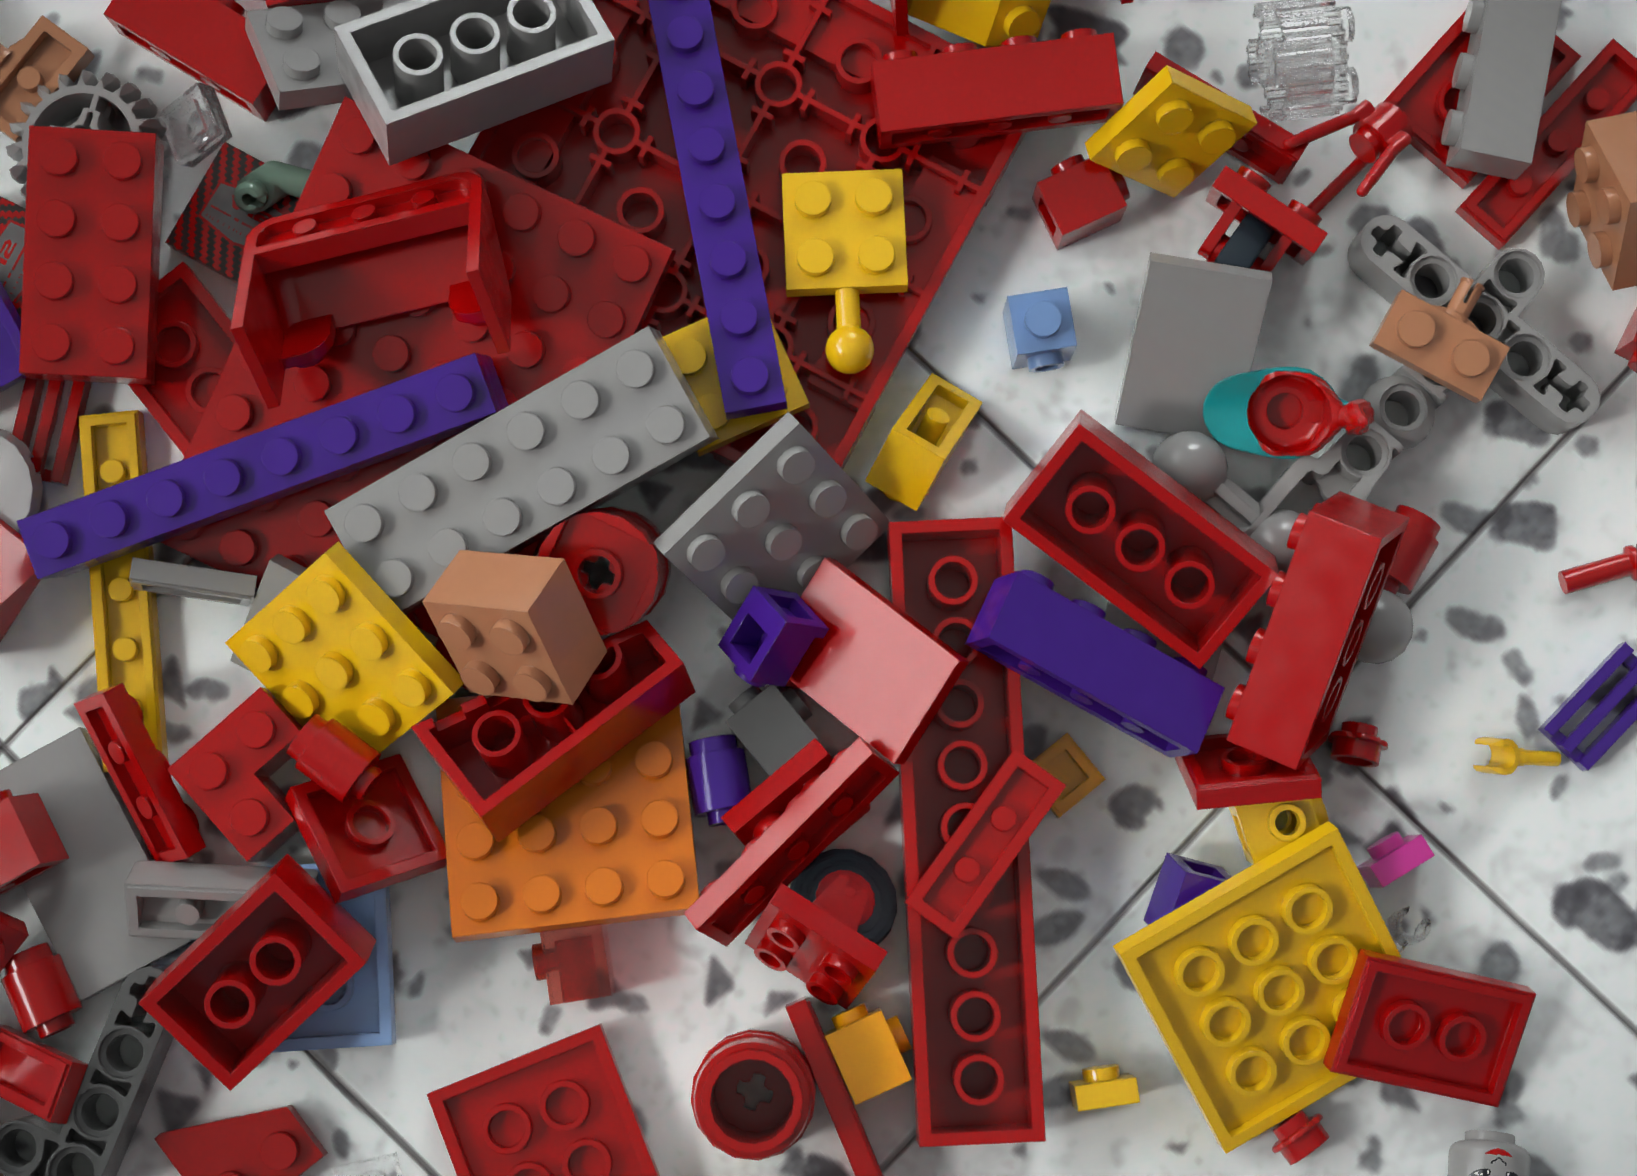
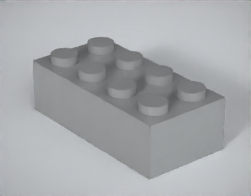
[334,0,615,166]

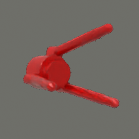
[1283,99,1413,214]

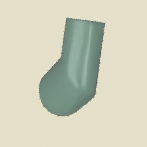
[234,161,312,214]

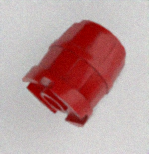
[538,506,672,636]
[691,1028,816,1161]

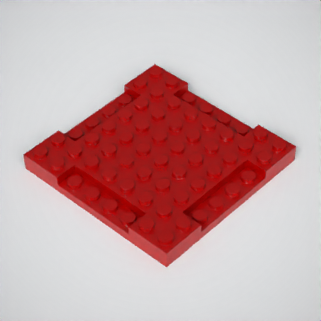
[468,0,1027,469]

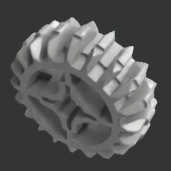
[6,69,172,200]

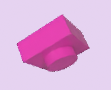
[1357,831,1435,888]

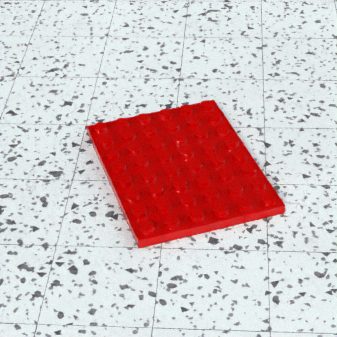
[161,96,676,690]

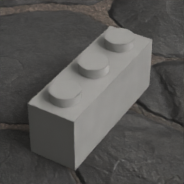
[1441,0,1562,180]

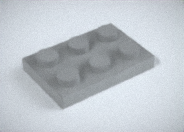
[245,0,407,110]

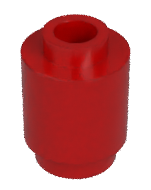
[1384,505,1441,595]
[287,714,383,803]
[1,942,83,1040]

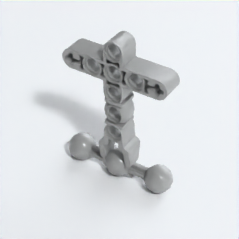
[1152,214,1601,664]

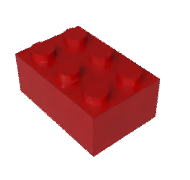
[138,853,377,1091]

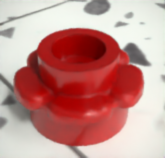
[1328,721,1388,767]
[1272,1110,1330,1165]

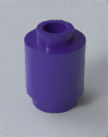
[685,734,752,827]

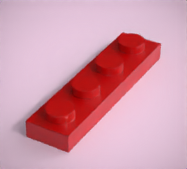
[684,737,900,947]

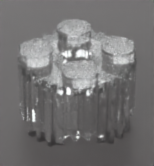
[1246,0,1359,123]

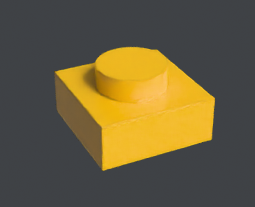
[1069,1064,1140,1112]

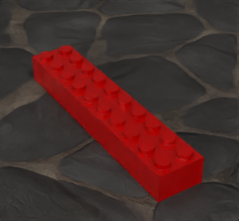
[887,517,1046,1147]

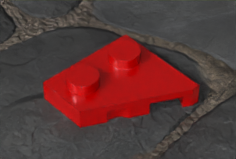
[154,1105,328,1176]

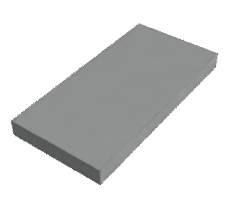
[0,727,195,1001]

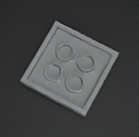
[653,412,891,620]

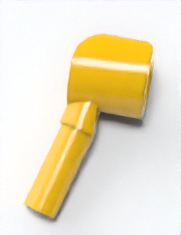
[1473,737,1561,775]

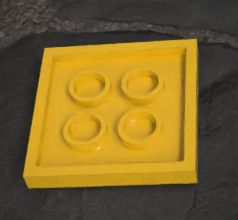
[225,541,464,753]

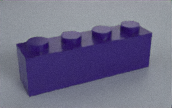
[965,570,1225,758]

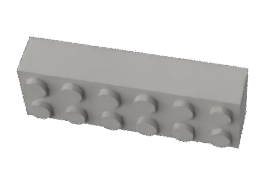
[324,326,719,615]

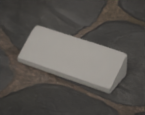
[124,860,319,940]

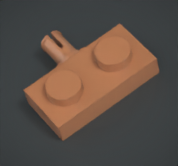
[0,15,95,143]
[1369,277,1511,403]

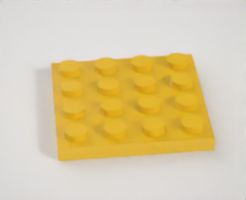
[1113,821,1402,1154]

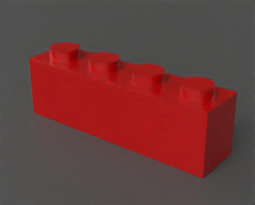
[870,28,1124,150]

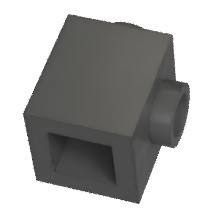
[726,685,819,776]

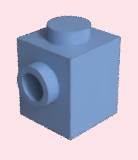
[1002,287,1077,373]

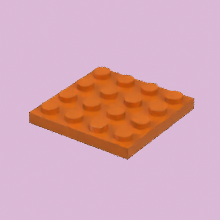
[436,695,700,943]

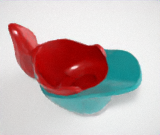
[1203,367,1374,459]

